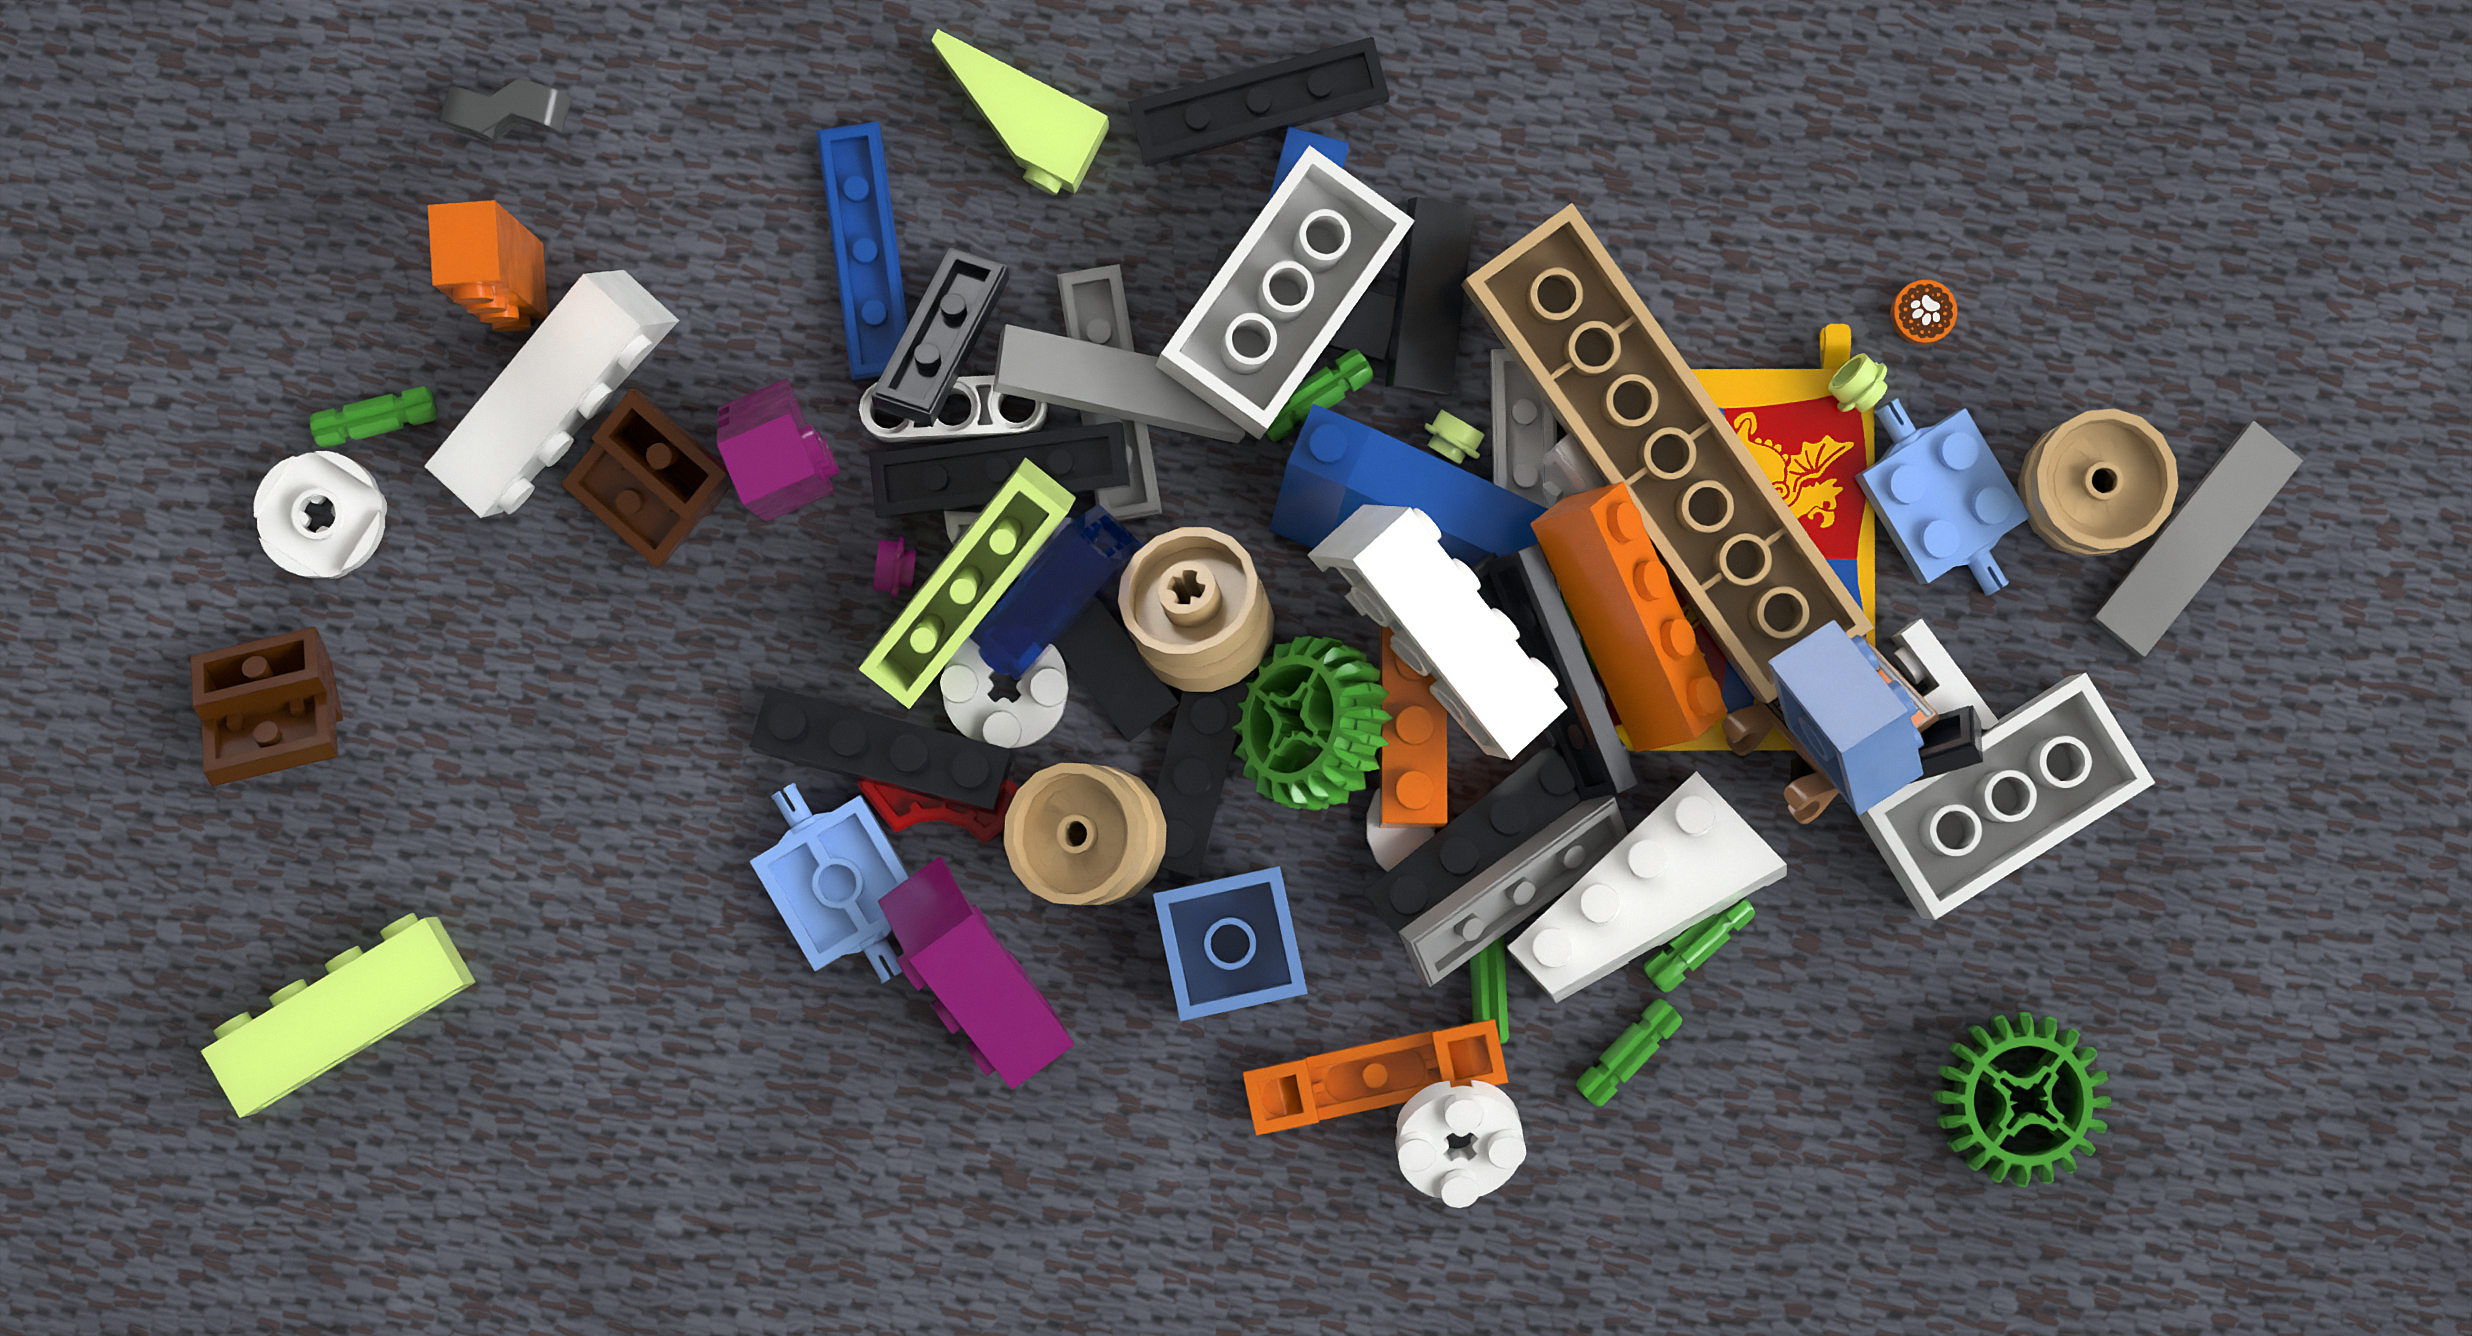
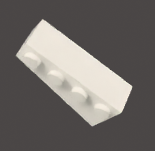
[425,270,679,518]
[1308,504,1568,760]
[1507,771,1787,1003]

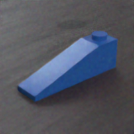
[1269,404,1548,567]

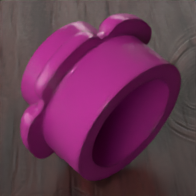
[872,536,916,599]

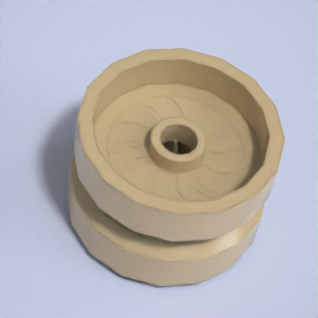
[2018,409,2179,557]
[1118,527,1275,692]
[1004,763,1167,905]

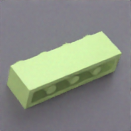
[859,457,1076,709]
[201,913,475,1118]

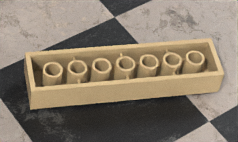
[1461,203,1874,703]

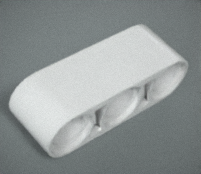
[859,375,1048,444]

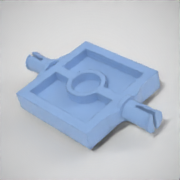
[1854,398,2030,596]
[750,783,910,984]

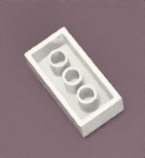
[1155,145,1415,440]
[1858,673,2155,920]

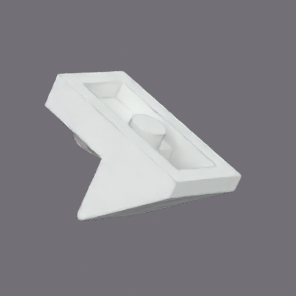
[1890,619,1999,731]

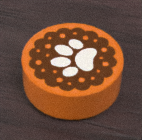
[1890,280,1957,346]

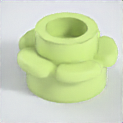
[1828,353,1887,412]
[1424,409,1485,465]

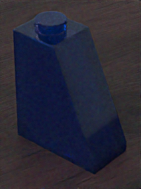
[969,504,1145,681]

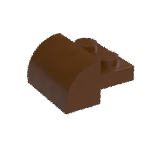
[561,389,732,568]
[190,627,343,787]

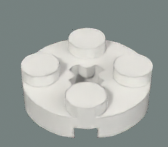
[254,451,387,579]
[940,621,1069,749]
[1395,1080,1527,1208]

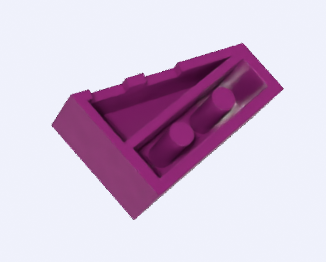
[717,378,840,522]
[877,856,1075,1090]

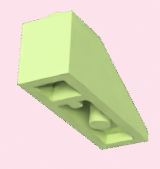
[932,29,1110,195]

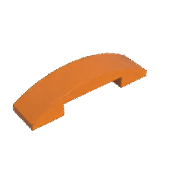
[1243,1019,1509,1136]

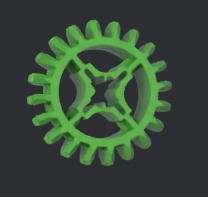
[1231,636,1393,811]
[1934,1012,2111,1187]

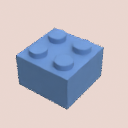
[1768,619,1924,816]
[1153,866,1308,1021]

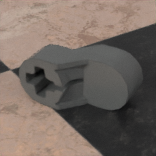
[438,78,573,142]

